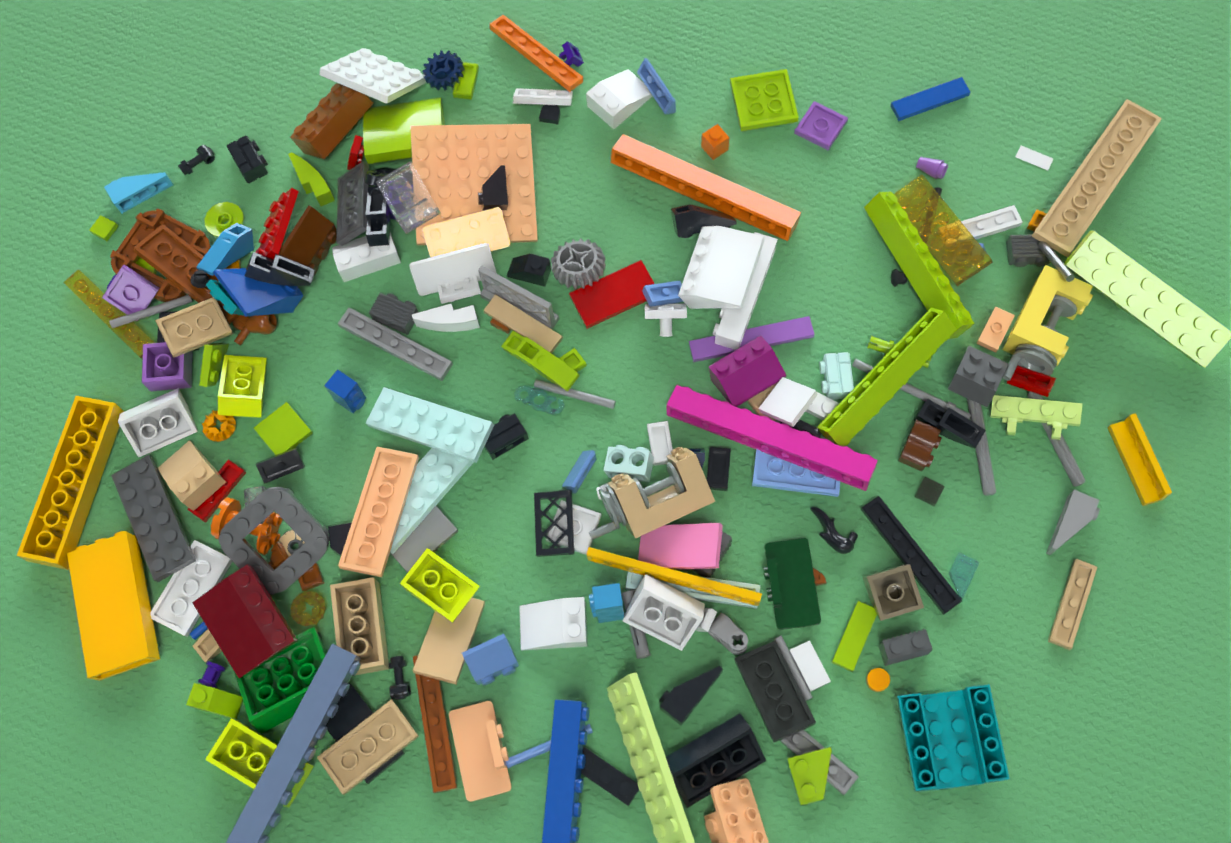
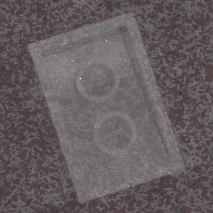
[376,161,441,234]

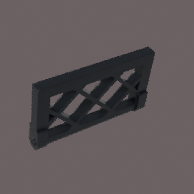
[534,490,575,557]

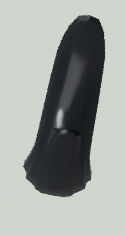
[810,507,858,554]

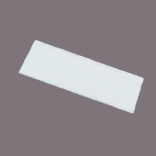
[1016,146,1053,170]

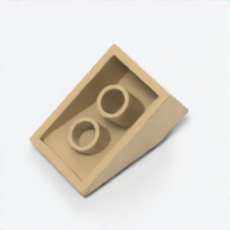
[157,440,226,511]

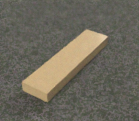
[483,294,563,353]
[1048,559,1097,650]

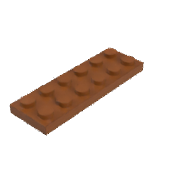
[133,224,240,324]

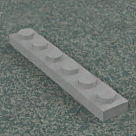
[338,308,453,381]

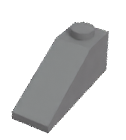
[1046,490,1100,555]

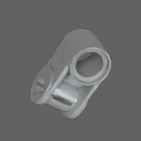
[708,613,748,655]

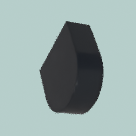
[539,105,560,124]

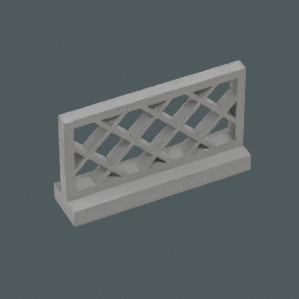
[478,266,559,329]

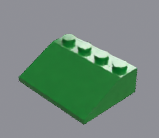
[235,627,327,734]

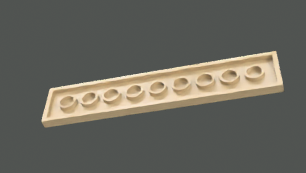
[1032,99,1162,257]

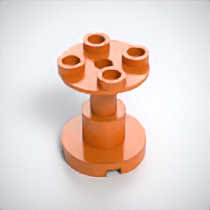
[211,497,282,555]

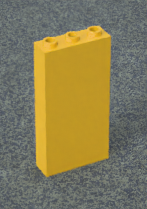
[67,531,160,681]

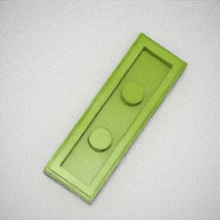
[831,601,877,672]

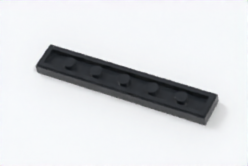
[861,496,962,615]

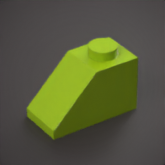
[186,683,243,720]

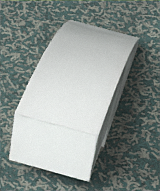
[412,304,480,332]

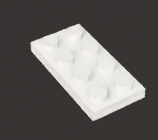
[150,540,233,637]

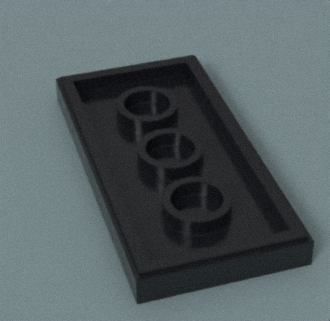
[326,683,405,784]

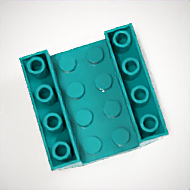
[897,684,1010,791]

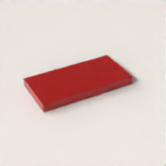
[569,260,655,329]

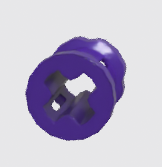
[198,661,226,689]

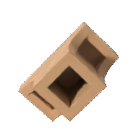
[977,307,1015,353]

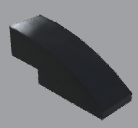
[365,185,390,247]
[244,252,315,286]
[913,399,986,448]

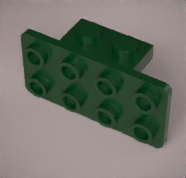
[763,538,821,630]

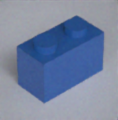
[324,369,366,414]

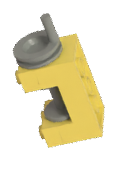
[1002,265,1093,381]

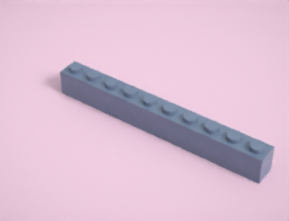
[226,644,361,843]

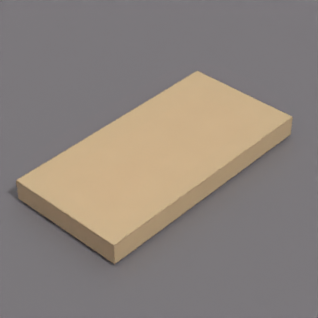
[413,598,485,685]
[317,699,419,795]

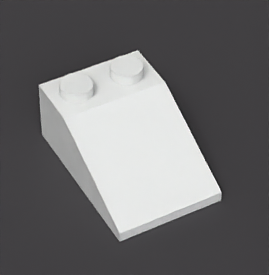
[586,70,653,129]
[520,597,588,650]

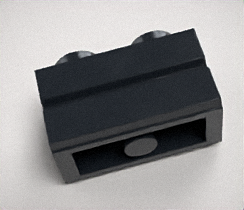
[226,135,268,183]
[484,413,529,460]

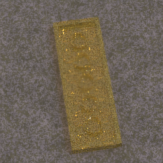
[894,175,993,287]

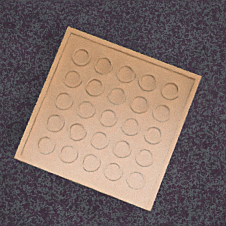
[410,124,538,245]

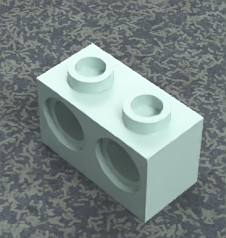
[604,445,654,482]

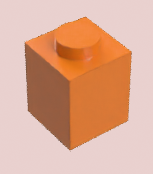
[701,124,730,160]

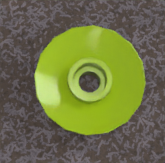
[204,202,244,237]

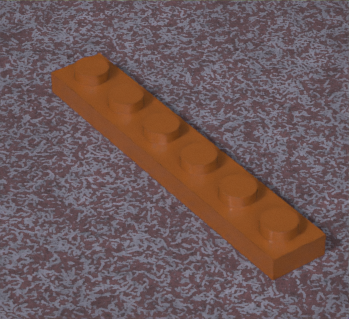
[413,656,458,793]

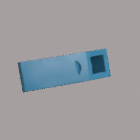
[197,223,254,276]

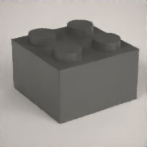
[948,346,1008,407]

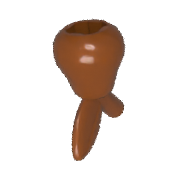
[232,314,277,346]

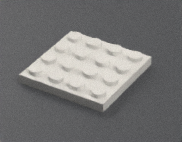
[320,49,426,103]

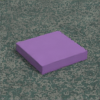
[794,101,848,151]
[102,265,160,321]

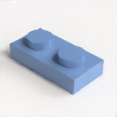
[642,281,684,307]

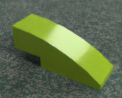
[288,152,335,207]

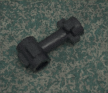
[178,145,215,175]
[389,656,411,700]

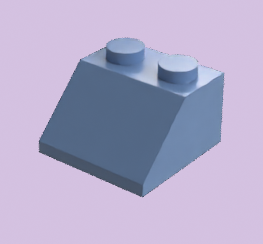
[462,634,519,686]

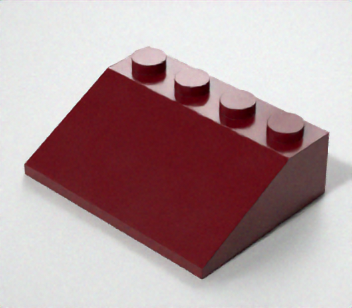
[192,565,298,678]

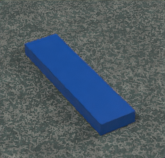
[890,77,970,121]

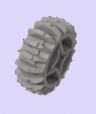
[551,238,606,290]

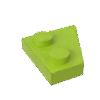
[199,343,229,387]
[787,746,832,805]

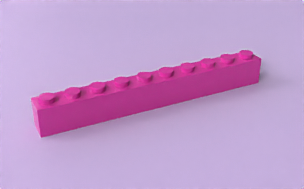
[666,385,878,491]

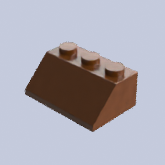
[279,205,337,276]

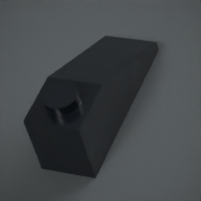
[659,666,723,726]

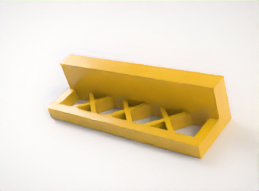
[1108,413,1172,506]

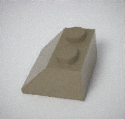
[863,564,924,621]

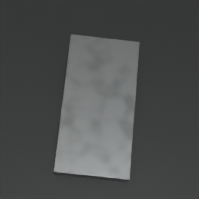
[337,161,369,246]

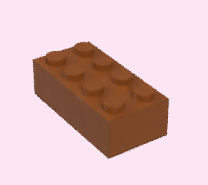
[290,83,373,159]

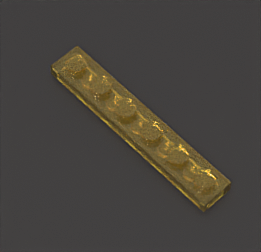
[63,269,154,360]

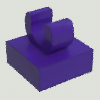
[559,41,584,67]

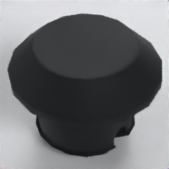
[891,269,907,287]
[190,270,209,288]

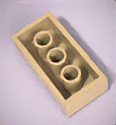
[330,577,389,676]

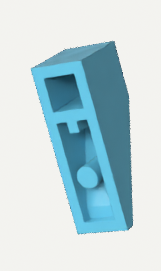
[104,172,173,214]

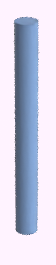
[506,724,593,768]

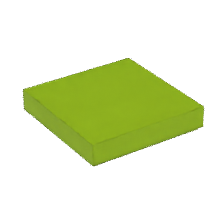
[254,402,313,455]

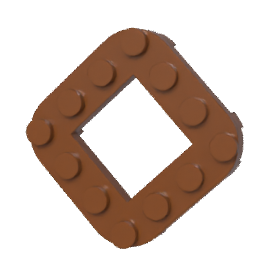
[110,208,211,302]

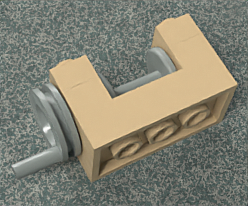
[589,447,715,540]

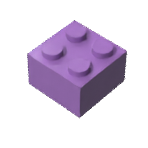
[142,342,193,392]

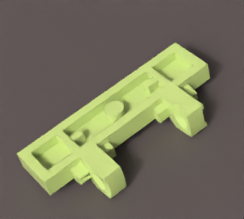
[991,395,1082,440]

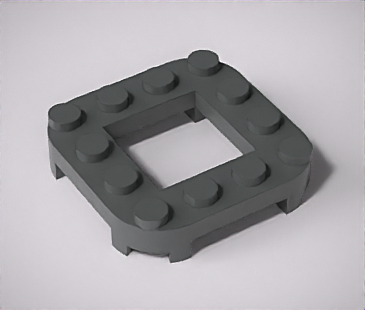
[218,487,329,595]

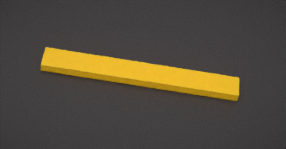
[586,547,762,606]

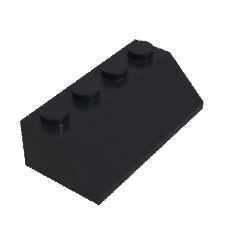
[666,713,766,808]

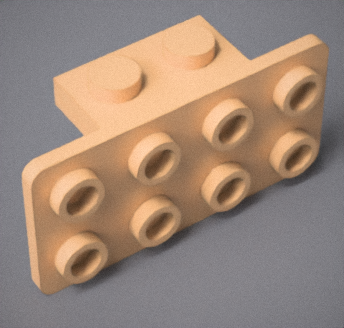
[449,701,512,802]
[704,778,769,843]

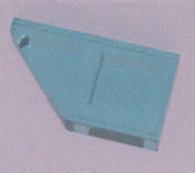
[949,553,980,600]

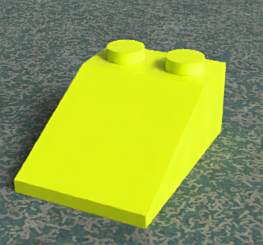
[218,355,267,418]
[400,548,480,623]

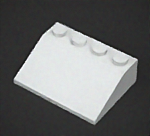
[678,226,765,309]

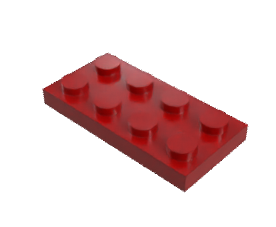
[255,188,299,259]

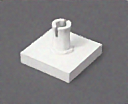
[645,303,687,337]

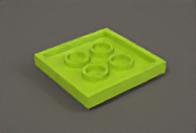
[730,69,799,131]

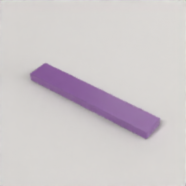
[689,316,815,362]

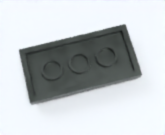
[734,641,816,743]

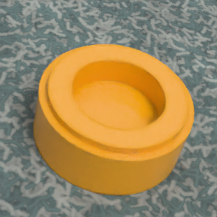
[866,668,890,692]

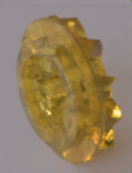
[290,591,326,627]

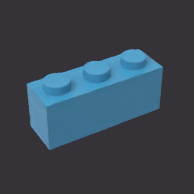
[589,583,624,623]

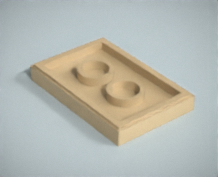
[155,297,232,358]

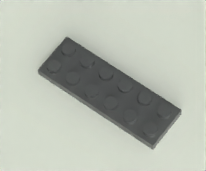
[111,455,196,582]

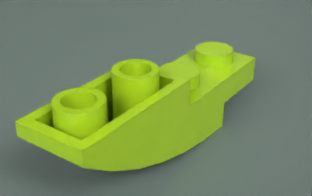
[501,330,580,392]

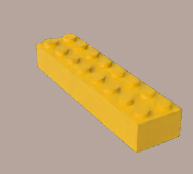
[17,396,125,570]

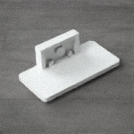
[409,243,497,304]

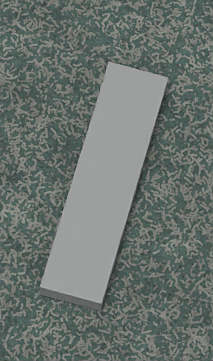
[780,730,859,796]

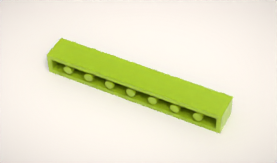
[864,192,975,339]
[817,308,956,447]

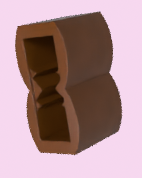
[898,420,942,471]

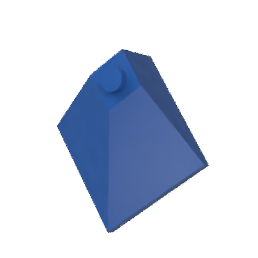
[213,268,304,317]

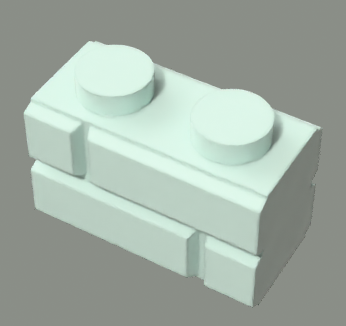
[819,352,854,400]

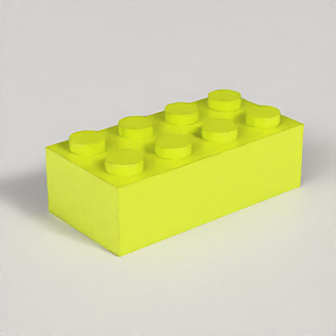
[205,718,314,808]

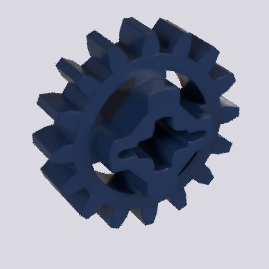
[422,50,465,90]

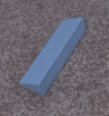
[637,58,676,115]

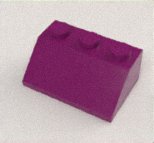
[708,336,786,407]

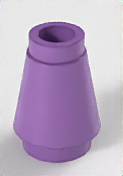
[916,157,948,179]

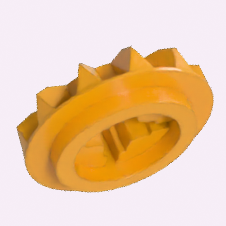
[202,410,236,442]

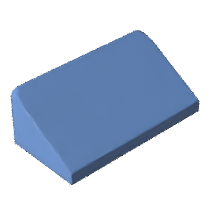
[562,450,596,494]

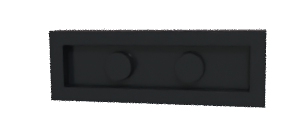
[581,747,639,807]

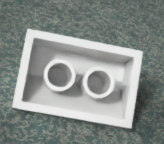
[332,232,401,282]
[118,388,197,457]
[623,574,705,651]

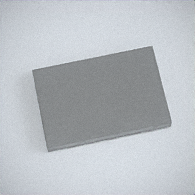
[391,506,459,573]

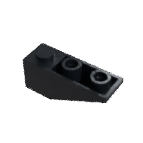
[671,204,737,238]

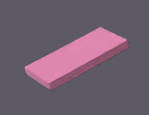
[638,523,723,570]

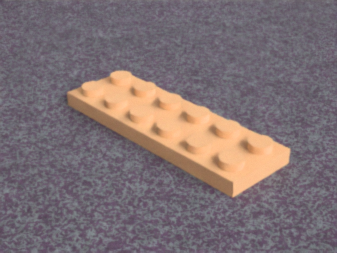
[338,447,419,577]

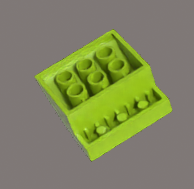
[363,97,445,164]

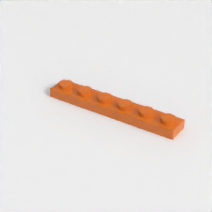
[490,15,583,92]

